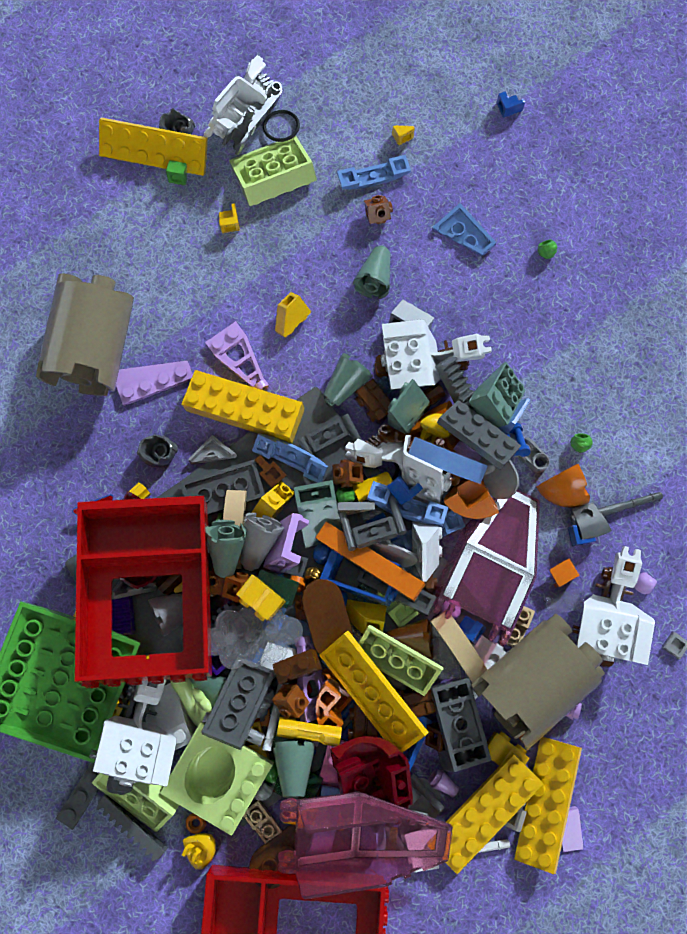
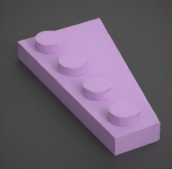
[116,361,193,406]

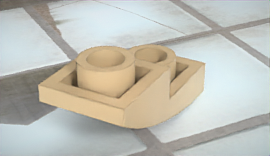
[499,605,535,647]
[244,800,282,843]

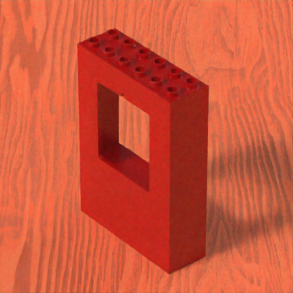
[75,496,212,688]
[201,865,389,934]

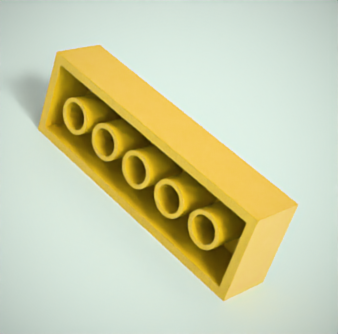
[181,370,305,444]

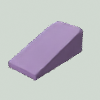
[562,806,583,852]

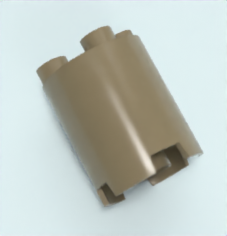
[36,273,134,396]
[471,613,605,750]

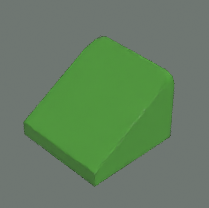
[166,161,187,186]

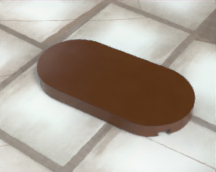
[301,579,353,654]
[249,824,313,889]

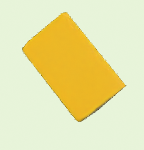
[353,472,392,502]

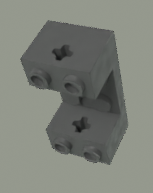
[430,678,491,772]

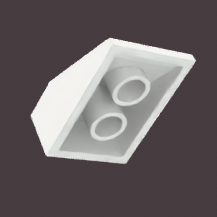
[412,522,442,582]
[146,683,197,750]

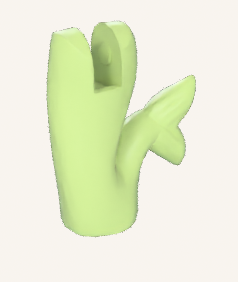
[171,678,212,727]

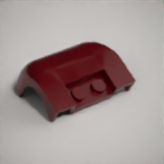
[330,736,413,825]

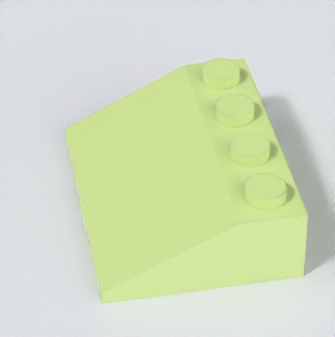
[229,136,317,206]

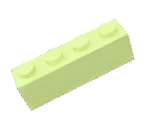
[358,625,443,696]
[92,773,179,832]

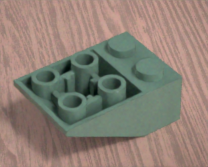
[469,362,526,428]
[387,379,430,435]
[294,480,342,548]

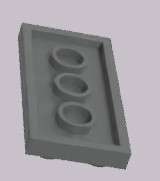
[437,400,521,470]
[180,460,265,515]
[201,657,275,750]

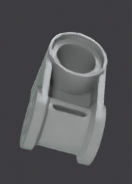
[516,437,550,473]

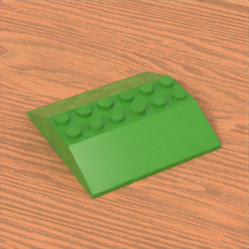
[0,601,140,763]

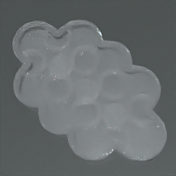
[211,606,303,669]

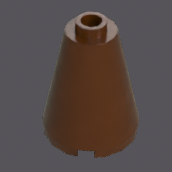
[384,619,434,659]

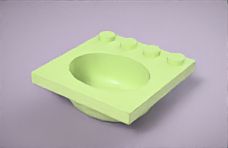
[160,720,274,836]

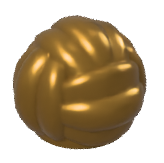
[304,567,323,585]

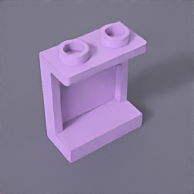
[263,513,309,574]

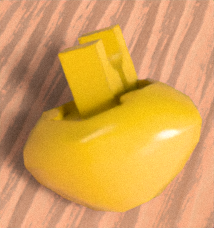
[420,413,451,444]
[182,833,216,870]

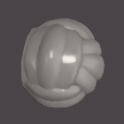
[254,781,273,801]

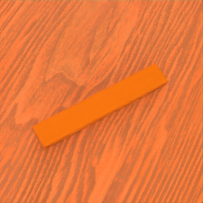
[315,522,426,601]

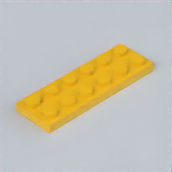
[99,118,208,176]
[319,631,429,753]
[514,737,582,874]
[427,753,544,874]

